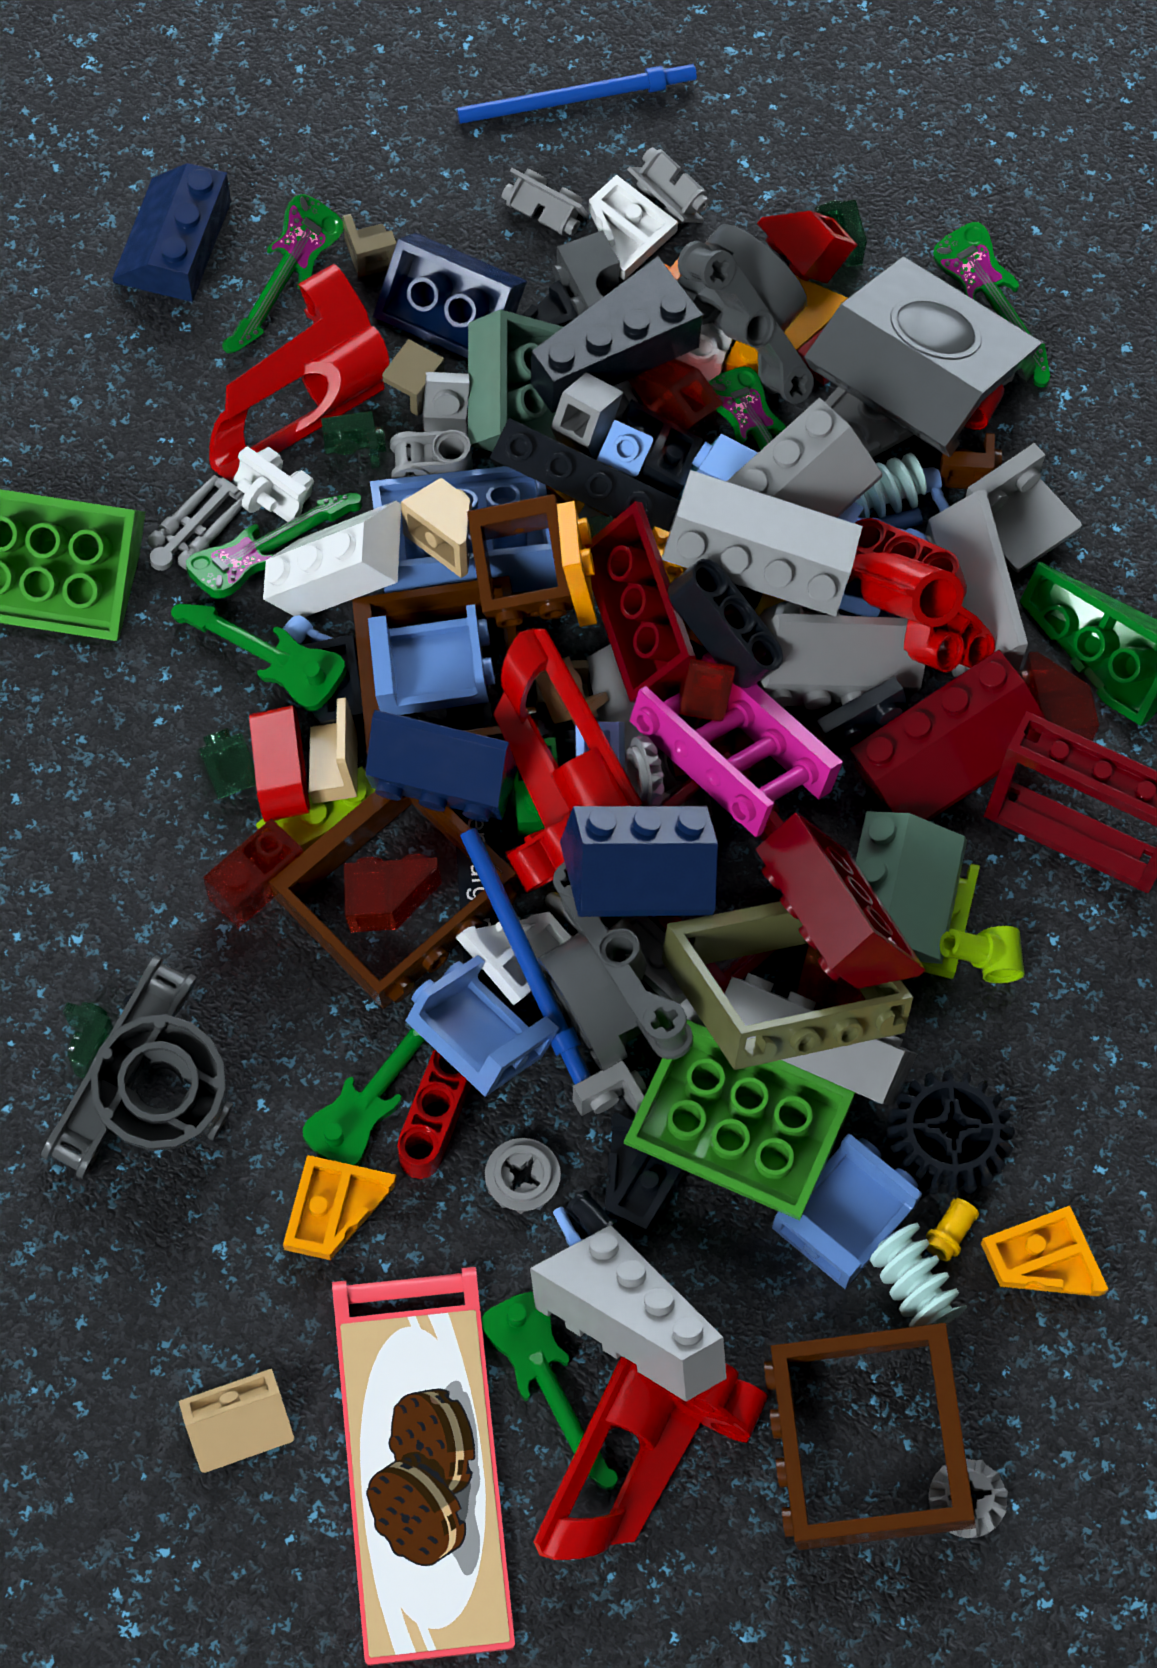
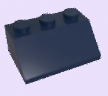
[113,163,231,302]
[373,233,527,359]
[365,710,517,822]
[560,806,718,917]

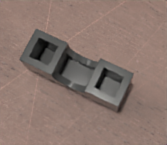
[552,230,620,316]

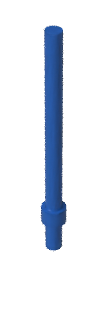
[457,64,697,124]
[460,828,591,1085]

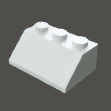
[263,501,401,617]

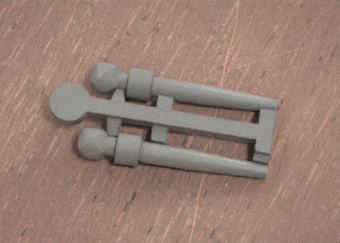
[148,475,244,571]

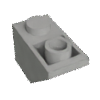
[551,372,624,462]

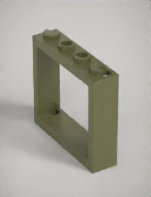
[661,902,913,1070]

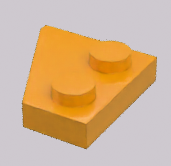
[557,501,597,627]
[283,1155,397,1260]
[981,1206,1108,1296]

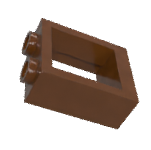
[467,494,574,628]

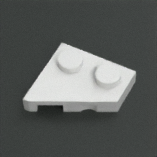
[589,175,678,280]
[455,912,571,1005]

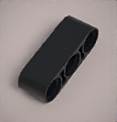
[668,559,783,688]

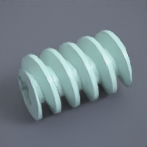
[855,453,927,519]
[870,1223,967,1327]

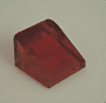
[679,659,735,721]

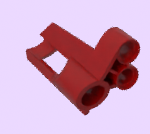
[209,264,390,482]
[847,553,995,672]
[493,628,642,892]
[533,1357,768,1560]

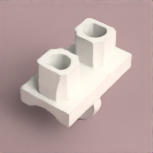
[233,446,314,522]

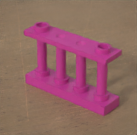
[629,652,843,837]

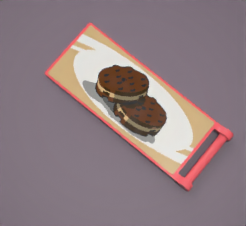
[332,1267,515,1666]

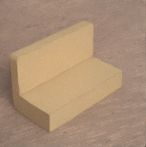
[309,697,358,804]
[178,1369,294,1473]

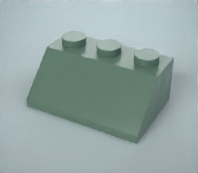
[468,309,563,452]
[855,811,967,964]

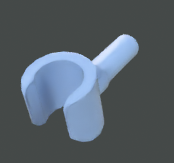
[918,467,950,512]
[282,615,333,645]
[553,1207,583,1247]

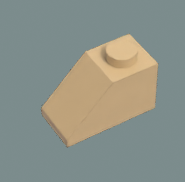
[401,478,472,578]

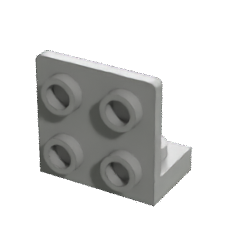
[966,443,1082,573]

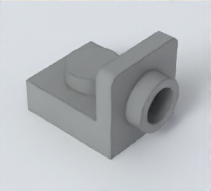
[423,372,469,436]
[572,1060,647,1116]

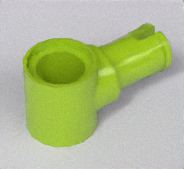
[940,926,1024,984]

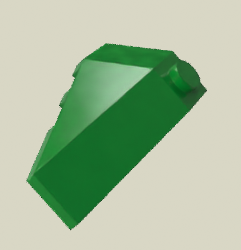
[1020,563,1157,726]

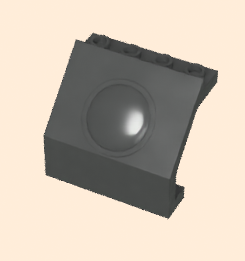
[804,256,1042,457]

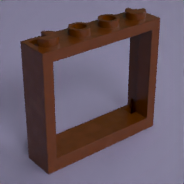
[352,576,539,755]
[269,791,519,1010]
[764,1323,976,1550]

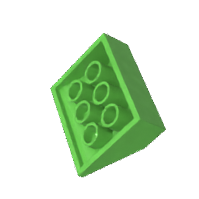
[0,489,146,641]
[624,1020,855,1221]

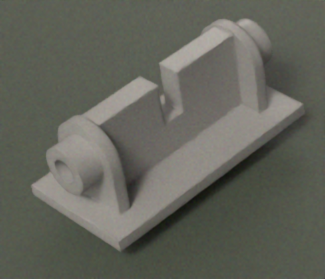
[627,147,710,224]
[502,168,590,236]

